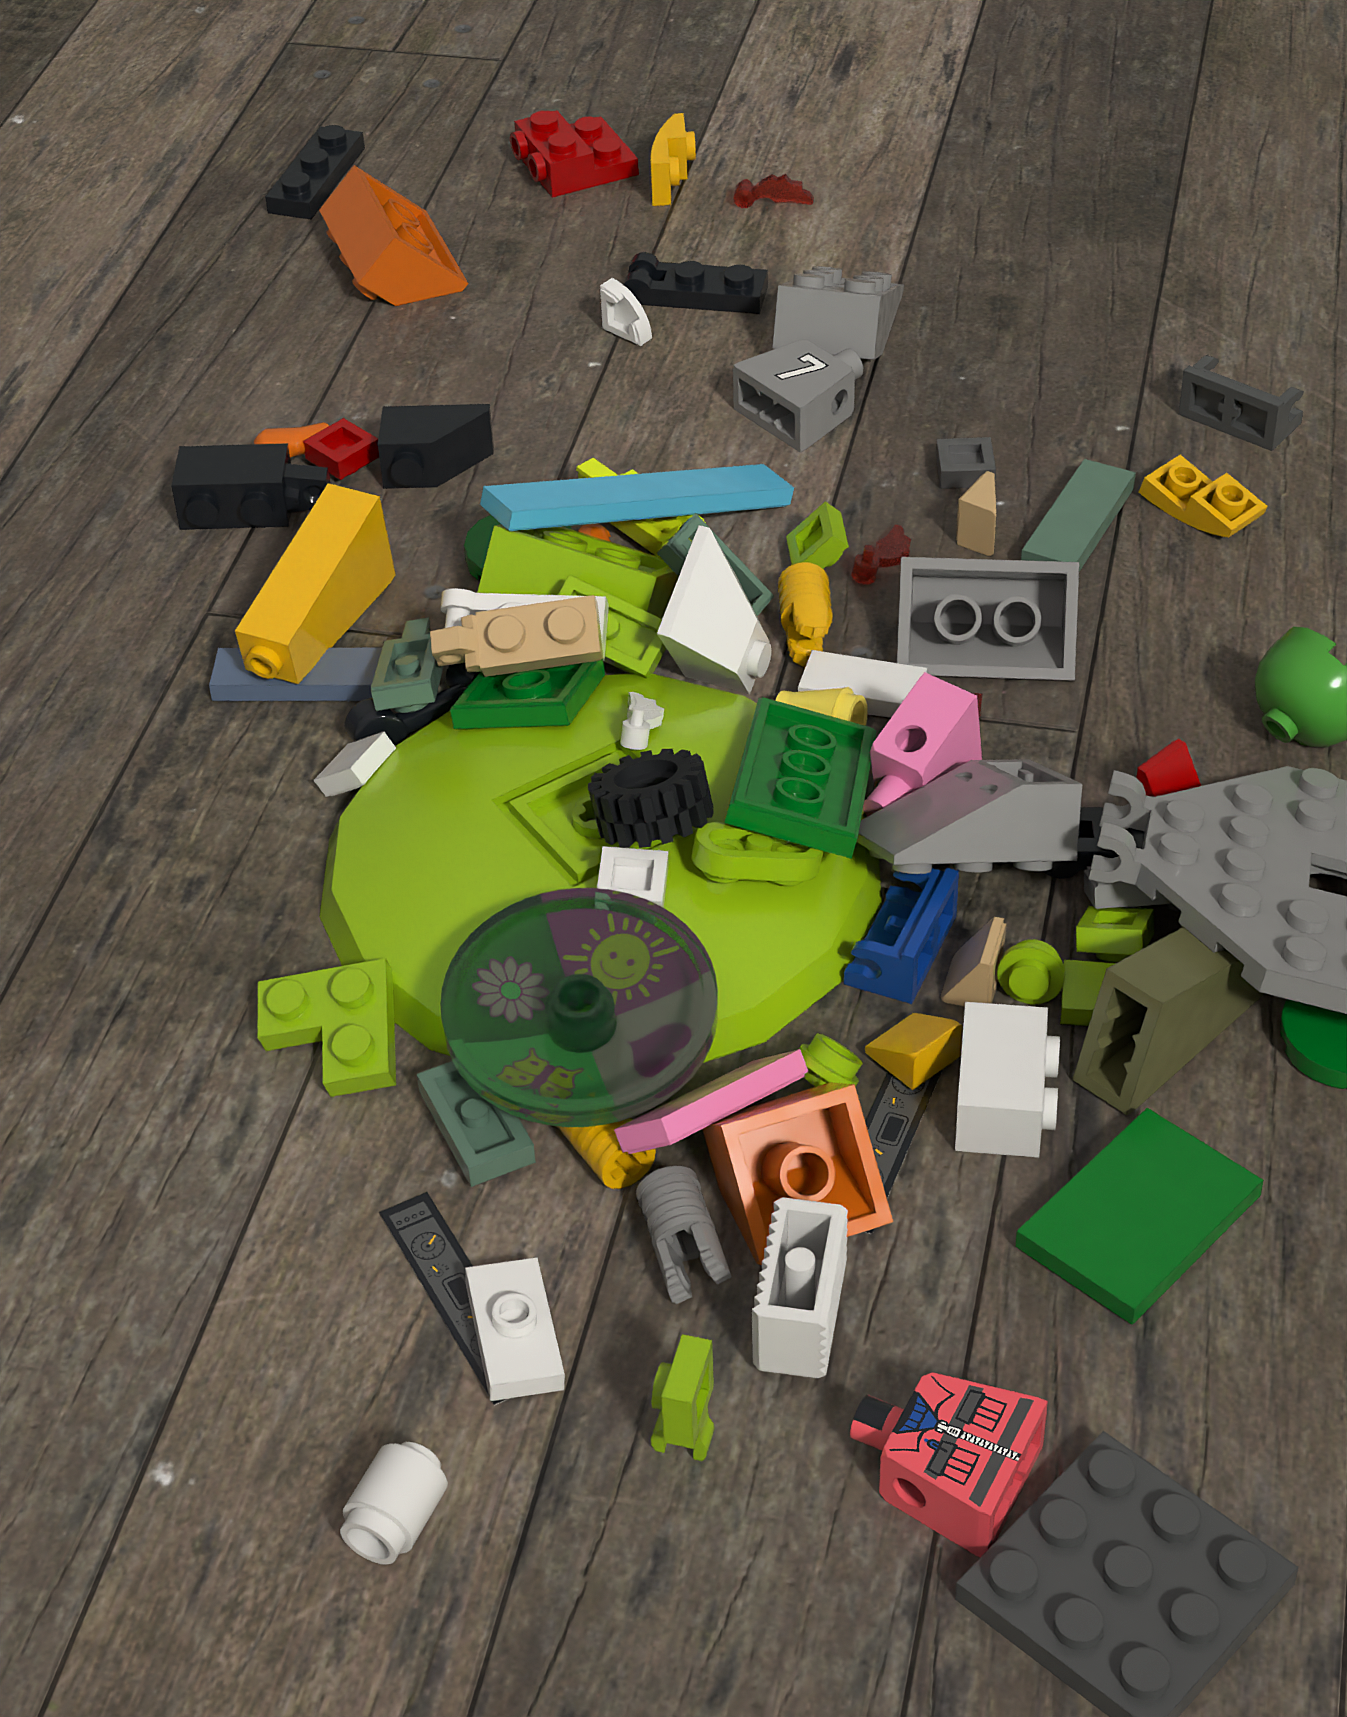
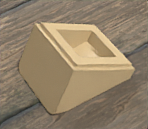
[956,471,996,556]
[941,917,1006,1007]

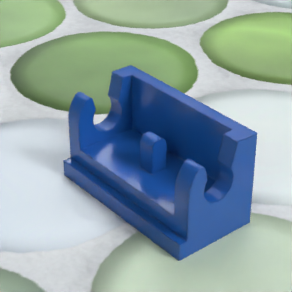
[844,868,959,1004]

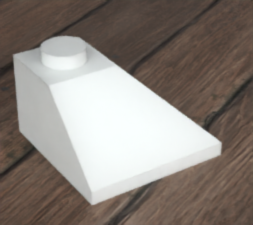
[657,525,771,695]

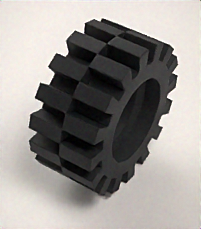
[588,749,714,848]

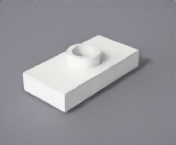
[465,1257,565,1401]

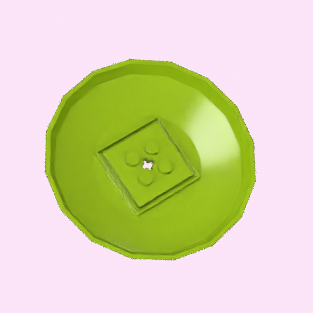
[319,674,882,1064]

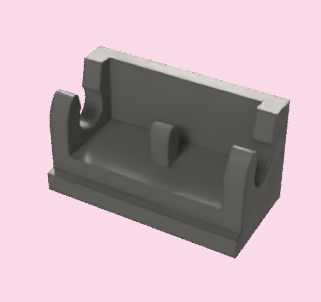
[1179,355,1304,451]

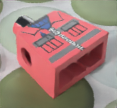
[850,1372,1048,1558]

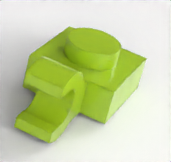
[651,1334,715,1461]

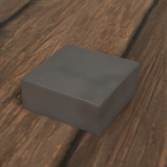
[936,437,996,489]

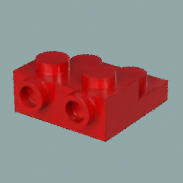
[510,110,639,198]

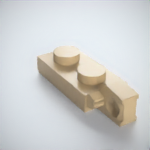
[430,595,604,677]

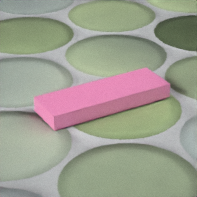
[614,1049,808,1154]

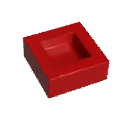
[303,418,379,480]

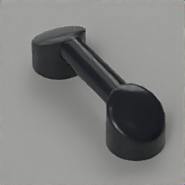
[345,663,480,746]

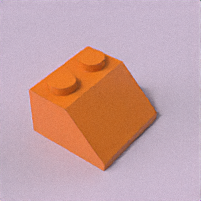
[703,1082,893,1265]

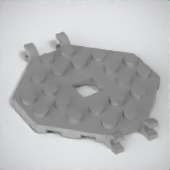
[1088,766,1347,1014]

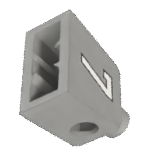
[733,340,863,453]

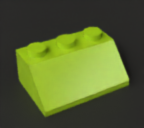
[477,524,679,619]

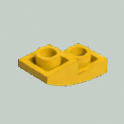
[651,113,696,206]
[1138,455,1268,538]

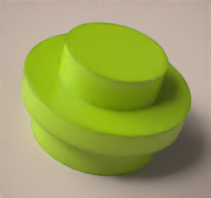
[997,939,1065,1004]
[799,1033,863,1087]

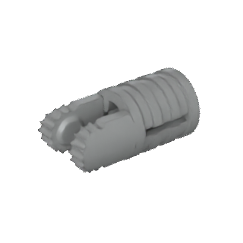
[636,1166,732,1304]

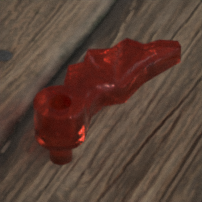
[734,174,814,208]
[851,524,911,584]

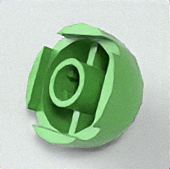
[1254,626,1347,748]

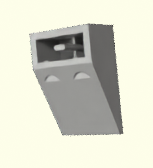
[772,266,904,360]
[857,759,1082,874]

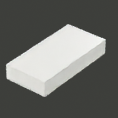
[798,650,927,718]

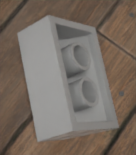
[897,557,1079,681]

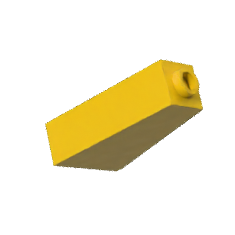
[235,483,396,684]

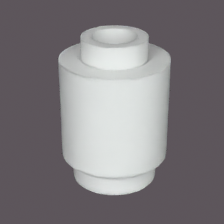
[340,1442,448,1564]

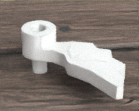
[620,692,664,750]

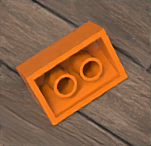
[319,165,469,306]

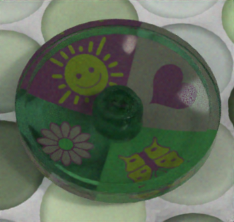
[440,888,718,1127]

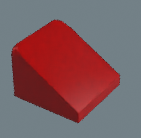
[1136,738,1201,797]

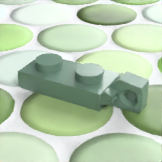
[371,618,444,713]

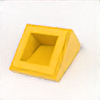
[865,1013,963,1090]

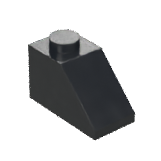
[378,404,494,489]

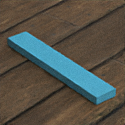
[480,464,794,531]

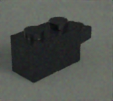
[171,443,331,530]

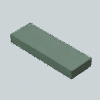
[1021,459,1136,572]

